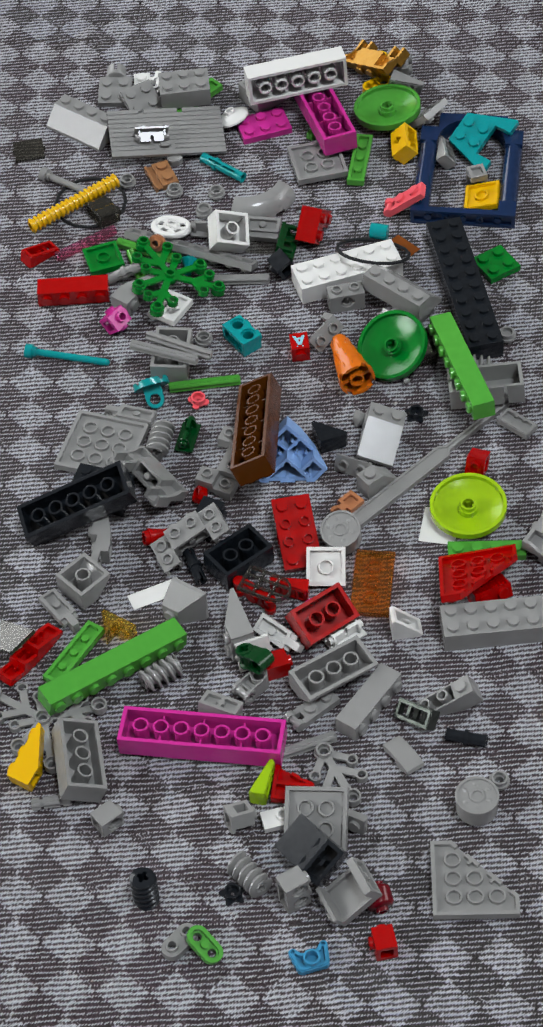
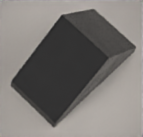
[312,421,348,454]

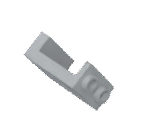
[315,857,383,927]

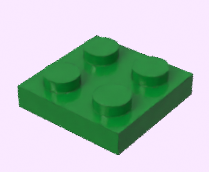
[82,240,125,276]
[474,244,521,284]

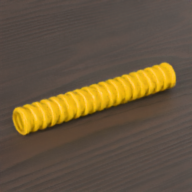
[28,174,120,233]

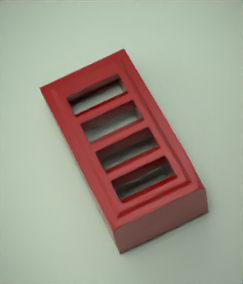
[21,240,60,268]
[270,577,310,602]

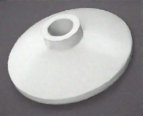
[221,107,249,128]

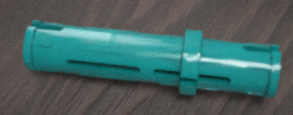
[200,152,247,183]

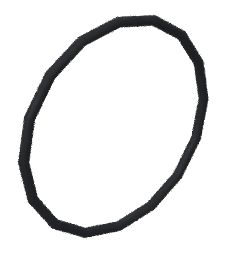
[54,177,127,229]
[335,238,411,265]

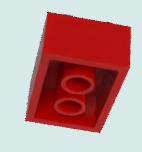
[285,582,360,650]

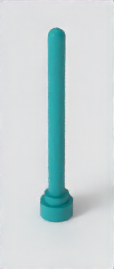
[24,343,110,366]

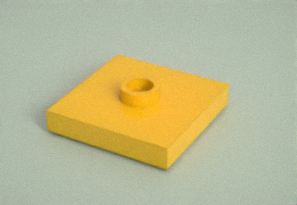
[464,180,501,210]

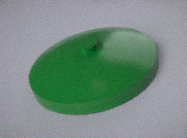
[357,310,428,381]

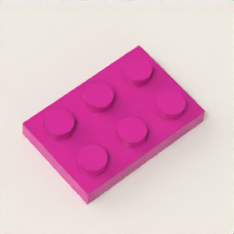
[236,107,292,145]

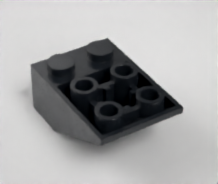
[274,813,349,887]

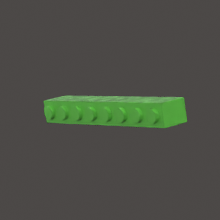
[428,312,496,420]
[38,617,187,716]

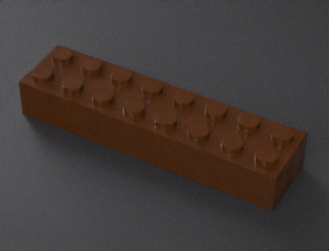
[230,372,282,486]

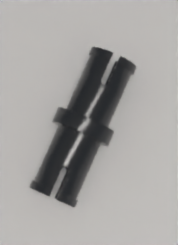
[182,548,207,585]
[445,728,488,748]

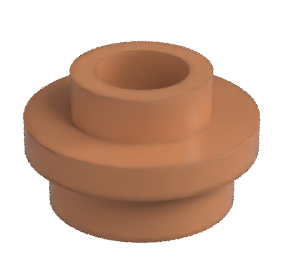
[149,234,166,252]

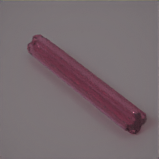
[55,225,117,261]

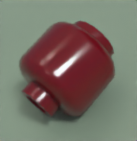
[368,881,394,915]

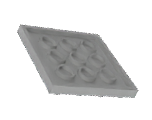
[54,410,150,473]

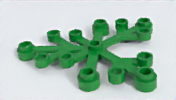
[131,236,226,317]

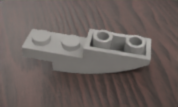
[88,515,113,566]

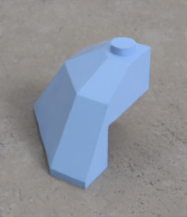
[258,416,327,483]

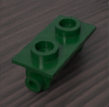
[174,416,201,453]

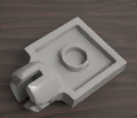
[98,63,133,107]

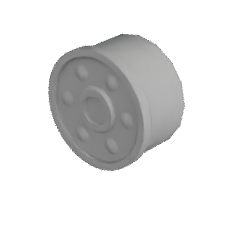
[320,510,362,555]
[455,776,499,826]

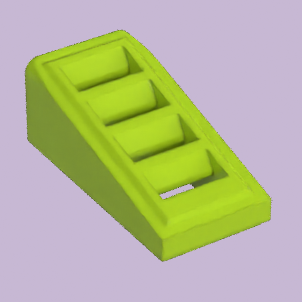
[249,759,275,805]

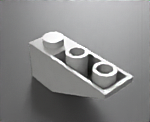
[110,274,161,315]
[416,675,484,719]

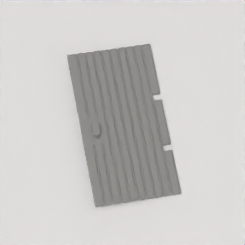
[106,106,227,159]

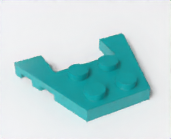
[449,113,519,171]

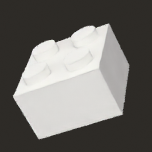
[208,209,250,253]

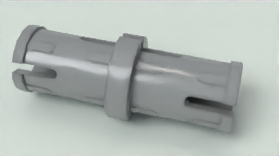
[108,263,141,285]

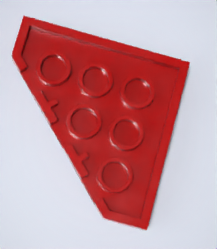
[438,544,518,603]

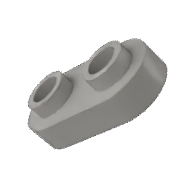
[161,923,198,961]

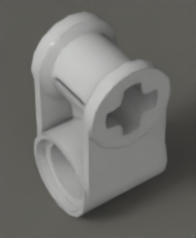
[231,670,269,705]

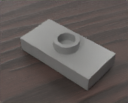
[496,408,538,440]

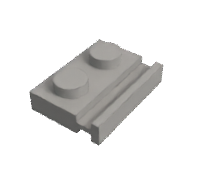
[248,215,282,243]

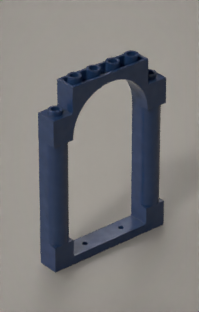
[410,113,524,229]

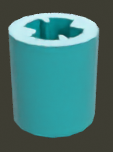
[369,223,389,240]

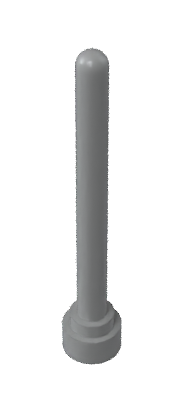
[38,167,111,204]

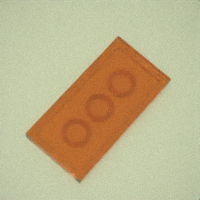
[351,549,396,618]

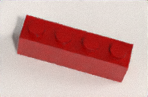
[37,274,110,307]

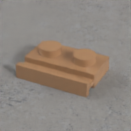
[144,160,179,193]

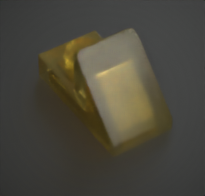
[101,609,137,644]

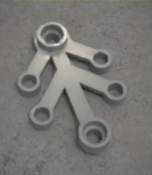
[309,742,368,807]

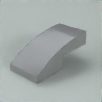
[383,735,425,775]

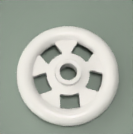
[151,215,192,239]

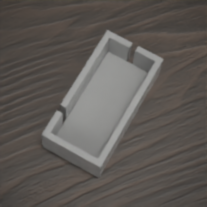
[447,361,525,410]

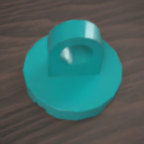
[133,375,169,409]

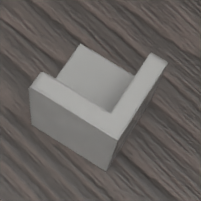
[466,163,488,184]

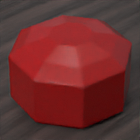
[192,485,208,504]

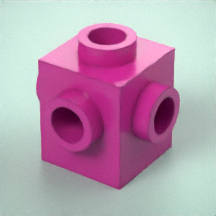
[99,305,132,335]

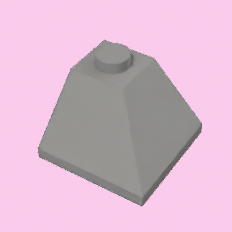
[162,577,209,625]

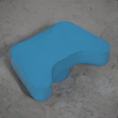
[288,940,330,976]

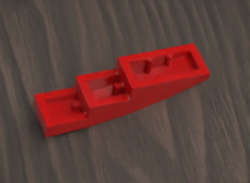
[0,623,63,687]

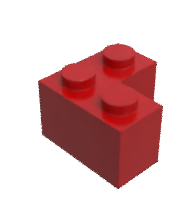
[295,205,332,244]

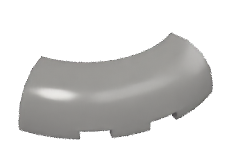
[231,180,296,218]

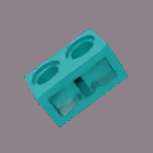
[222,314,262,357]

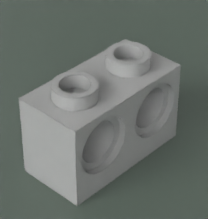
[275,865,312,915]

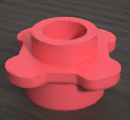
[188,391,209,410]

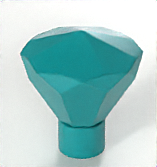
[182,256,197,276]

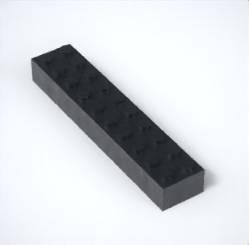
[426,217,504,360]

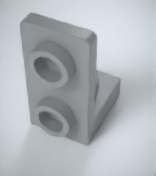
[308,312,344,352]

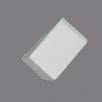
[389,606,423,640]

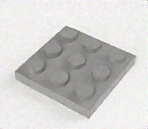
[287,141,349,185]
[284,786,349,852]

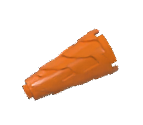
[330,334,375,395]

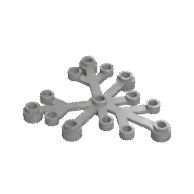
[0,682,108,774]

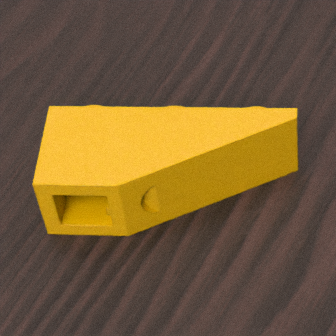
[7,723,45,792]

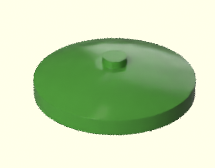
[354,84,421,131]

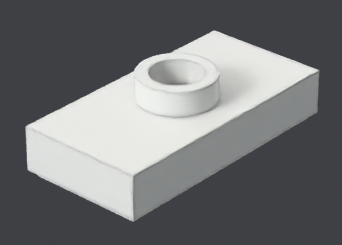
[260,806,285,833]

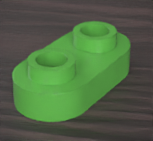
[186,925,223,965]

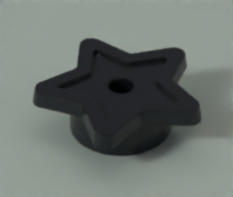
[405,404,429,423]
[218,881,245,906]

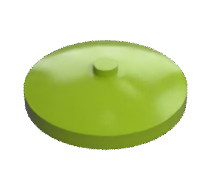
[430,473,507,539]

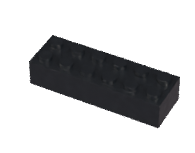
[16,460,138,547]

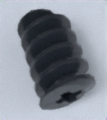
[129,867,160,911]

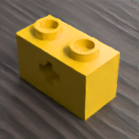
[390,122,418,165]

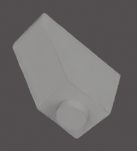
[356,465,397,500]

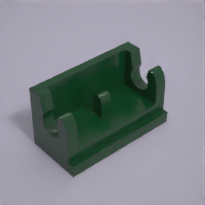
[275,222,298,262]

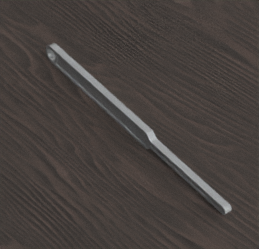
[353,401,510,529]

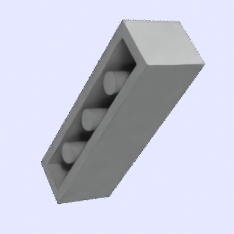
[335,663,403,741]

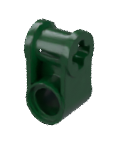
[235,643,275,675]

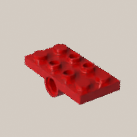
[271,493,320,573]

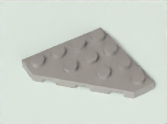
[430,840,520,920]

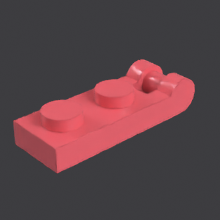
[383,182,426,217]

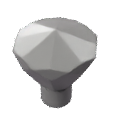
[353,410,365,427]

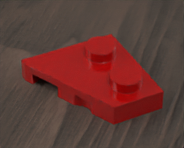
[270,764,315,803]

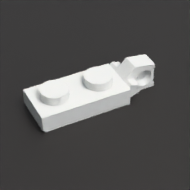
[253,612,305,653]

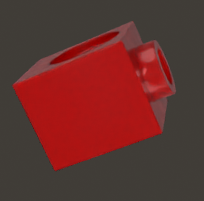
[465,447,491,475]

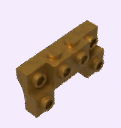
[345,39,410,78]

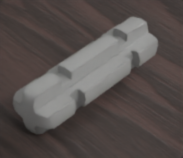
[31,795,72,810]

